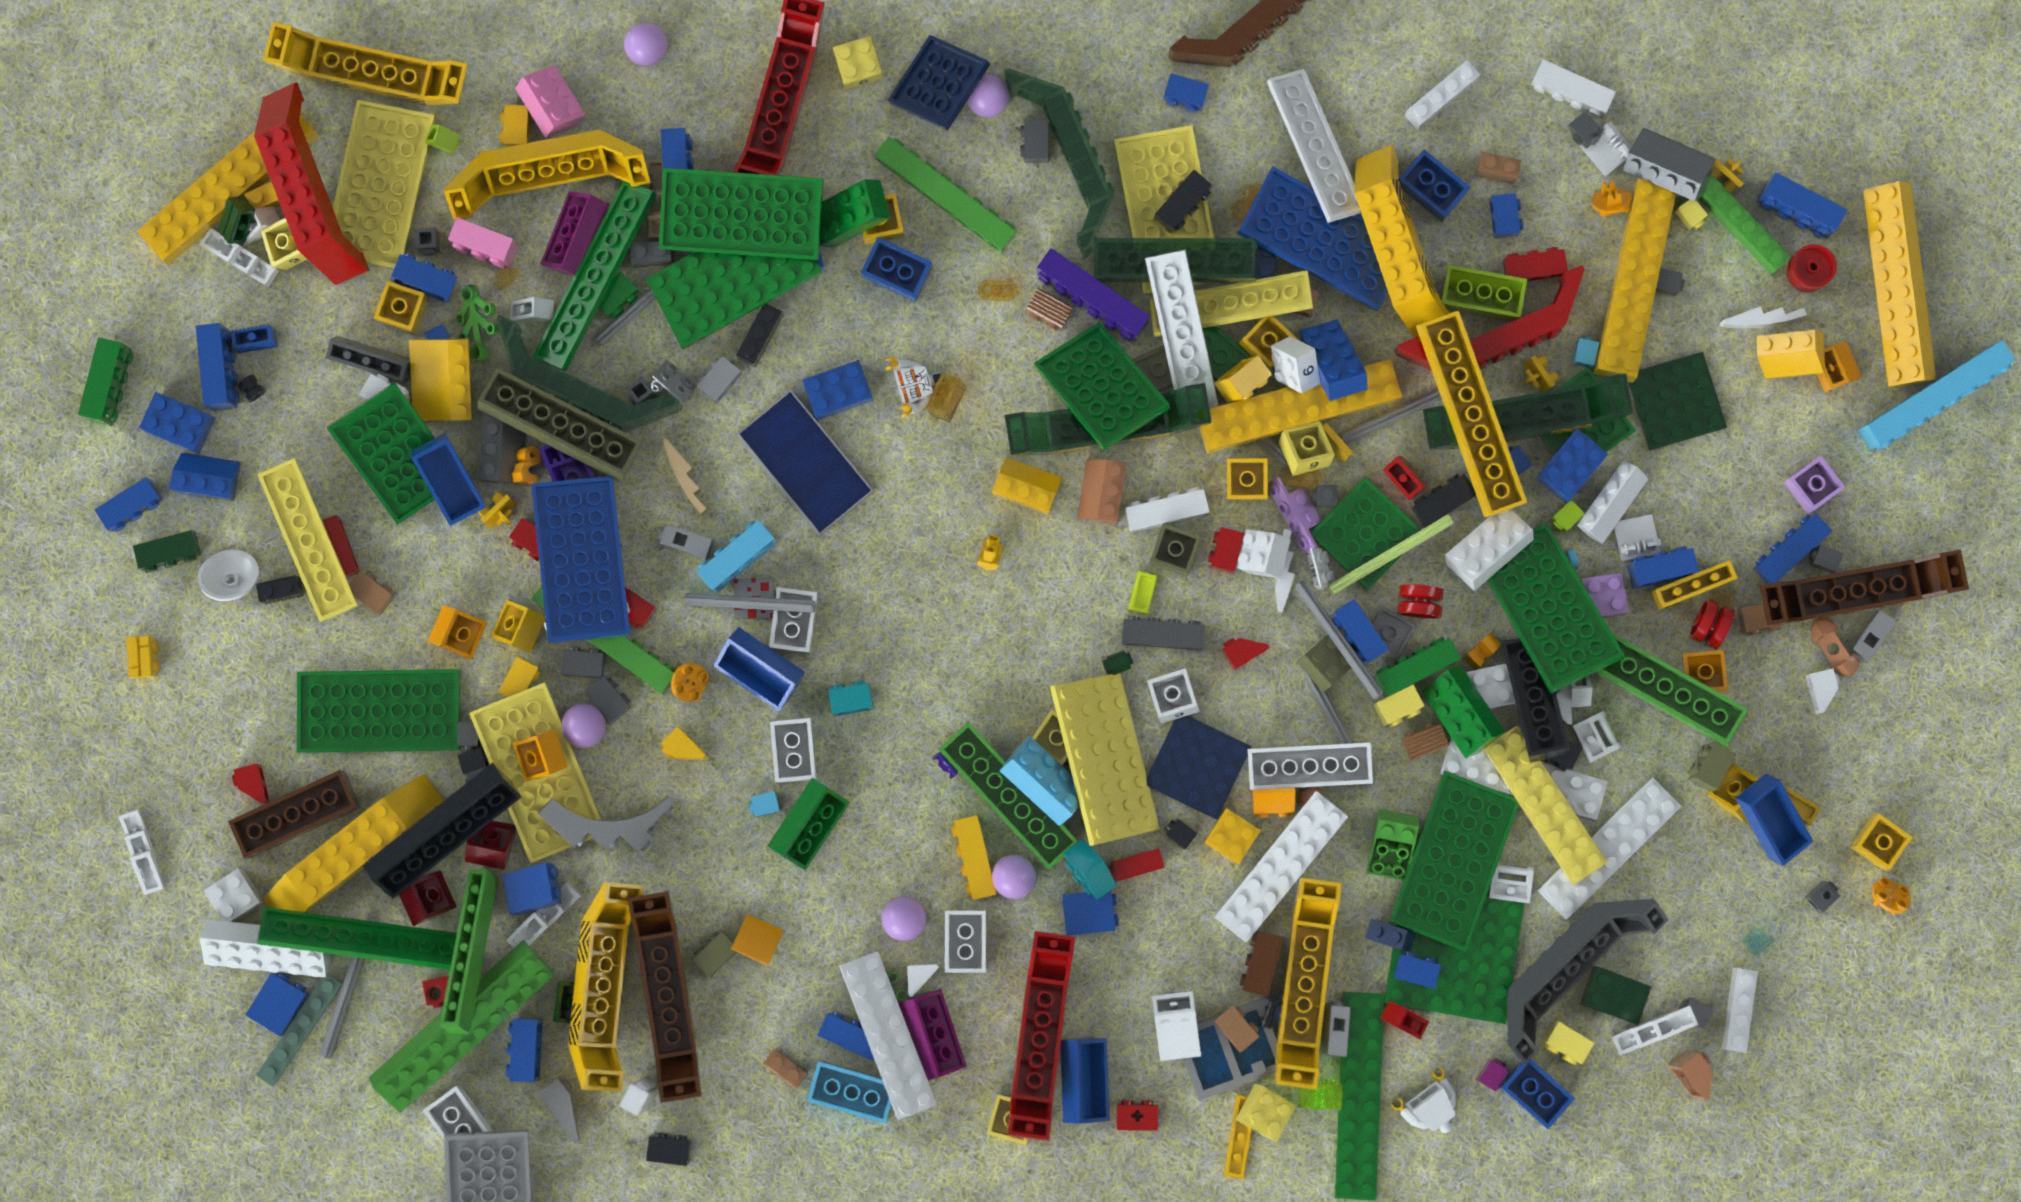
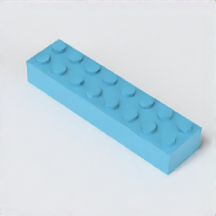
[1857,340,2016,450]

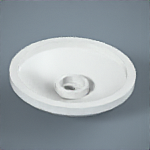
[198,550,259,601]

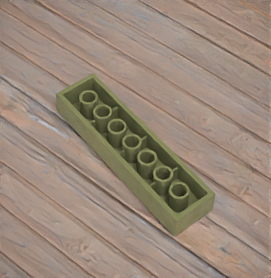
[477,367,642,483]

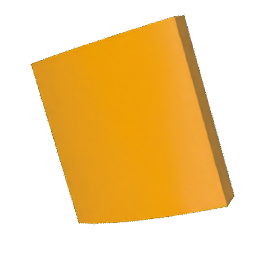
[731,914,784,966]

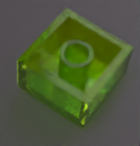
[1297,1079,1342,1110]

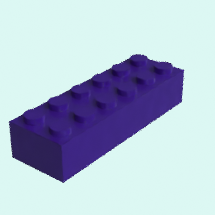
[1037,248,1150,342]

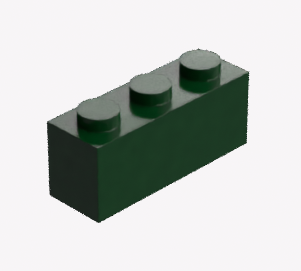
[133,530,201,573]

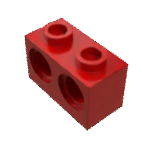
[422,976,449,1009]

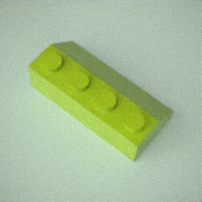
[1440,265,1527,322]

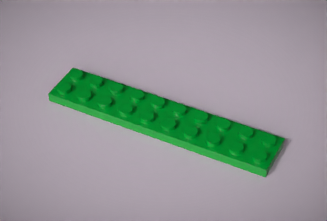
[533,181,657,372]
[257,907,457,970]
[1334,992,1384,1200]

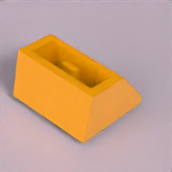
[1817,341,1863,393]

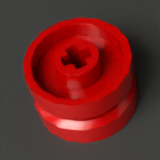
[1786,244,1837,293]
[1397,584,1444,619]
[1689,598,1735,650]

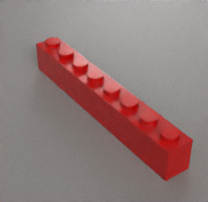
[509,517,657,629]

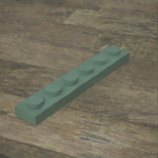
[256,973,343,1087]

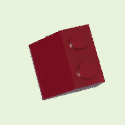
[465,820,516,870]
[399,870,457,926]

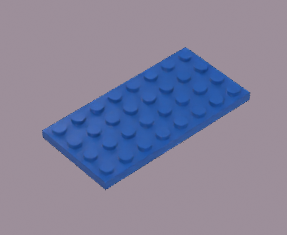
[1237,166,1388,311]
[531,476,630,643]

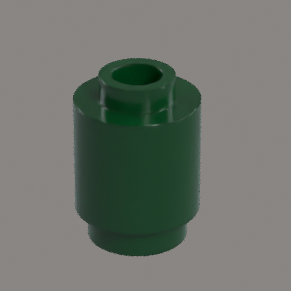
[1102,650,1133,675]

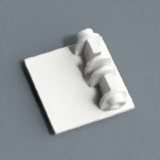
[1580,121,1632,177]
[1614,514,1661,561]
[1307,548,1334,591]

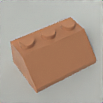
[1077,459,1127,525]
[1668,1050,1712,1101]

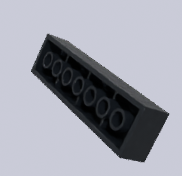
[363,762,522,899]

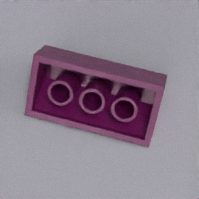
[540,191,609,276]
[898,989,967,1081]

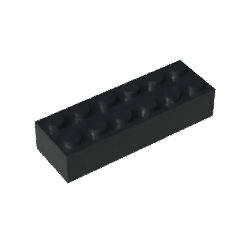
[1501,638,1570,763]

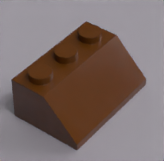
[1239,931,1284,997]

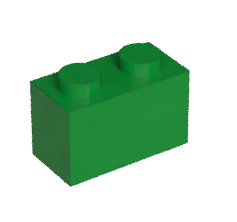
[599,272,639,319]

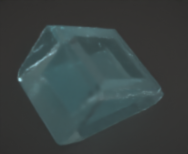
[1741,928,1772,956]

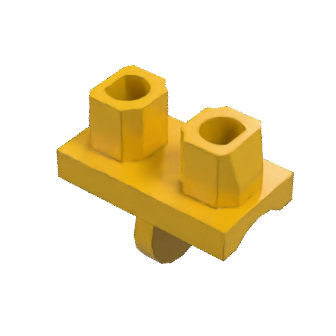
[1711,158,1744,193]
[1522,355,1559,394]
[478,492,517,530]
[977,535,1003,571]

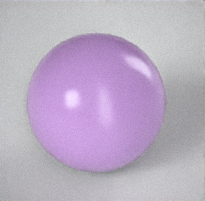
[624,22,668,66]
[967,73,1010,118]
[561,704,606,748]
[992,854,1036,899]
[881,896,926,941]

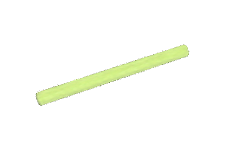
[1329,515,1453,594]

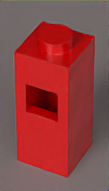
[1109,848,1165,882]

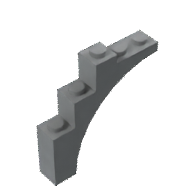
[538,796,674,852]

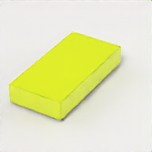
[1128,571,1158,615]

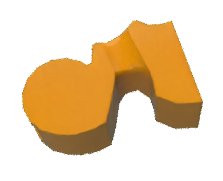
[511,446,541,486]
[1463,632,1502,670]

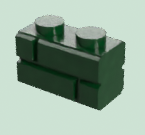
[217,196,255,244]

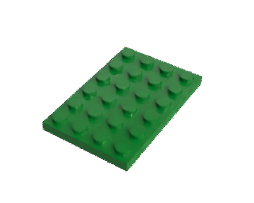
[1034,322,1170,450]
[327,381,435,525]

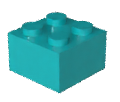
[828,680,874,716]
[1063,839,1117,900]

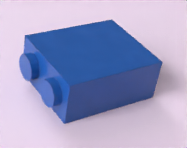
[502,862,562,916]
[1062,890,1119,936]
[245,972,309,1036]

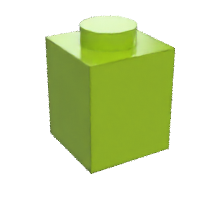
[424,124,460,153]
[1551,500,1585,532]

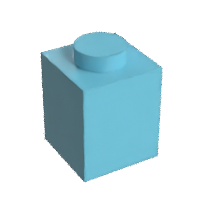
[1572,336,1599,368]
[749,791,781,817]

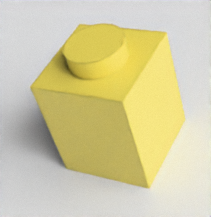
[1674,199,1708,231]

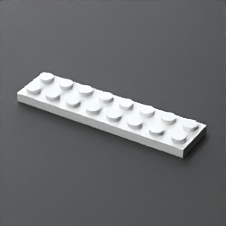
[1267,69,1361,223]
[1145,249,1219,415]
[1440,736,1608,820]
[1537,777,1682,920]
[1214,790,1348,943]
[839,951,937,1120]

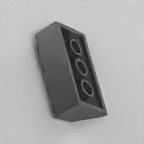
[1623,128,1716,201]
[479,412,526,484]

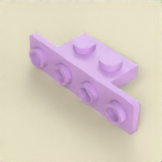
[1268,477,1322,554]

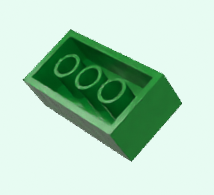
[820,179,891,247]
[78,337,133,426]
[1373,637,1461,699]
[1421,665,1505,759]
[767,778,850,870]

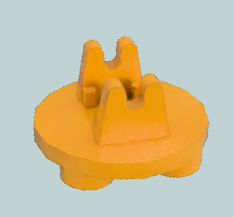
[1592,180,1632,217]
[671,662,709,702]
[1871,877,1911,915]

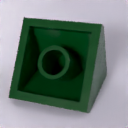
[553,980,575,1023]

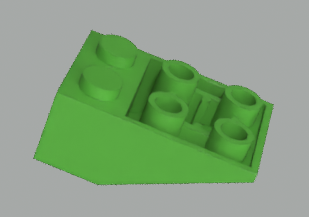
[1366,809,1419,880]

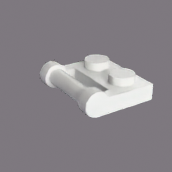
[1571,711,1622,763]
[1488,862,1534,903]

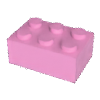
[515,65,585,138]
[448,218,519,269]

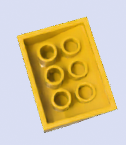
[409,338,474,421]

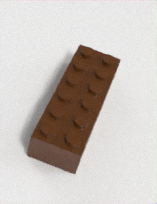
[228,770,361,859]

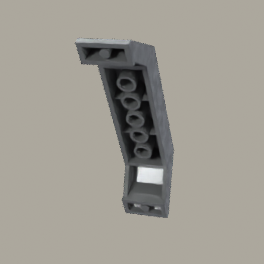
[1507,899,1668,1065]

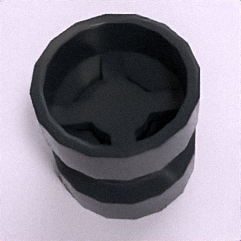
[237,374,266,402]

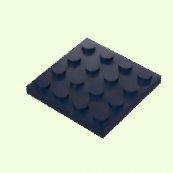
[887,35,991,131]
[1146,715,1252,820]

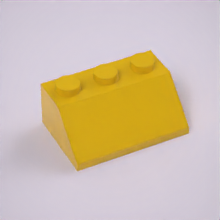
[1757,330,1825,379]
[992,457,1063,515]

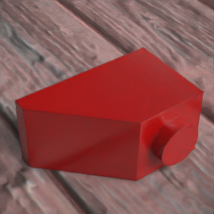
[1222,638,1270,671]
[232,764,270,804]
[1380,1001,1429,1040]

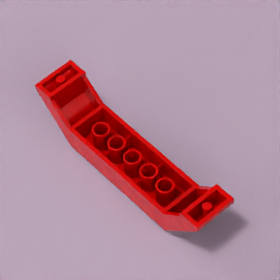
[733,0,825,175]
[254,82,370,285]
[1394,265,1585,371]
[1007,931,1075,1142]

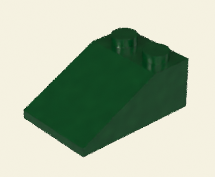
[1580,966,1651,1025]

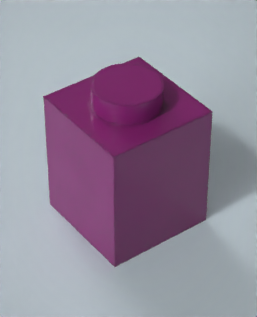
[1476,1058,1509,1091]

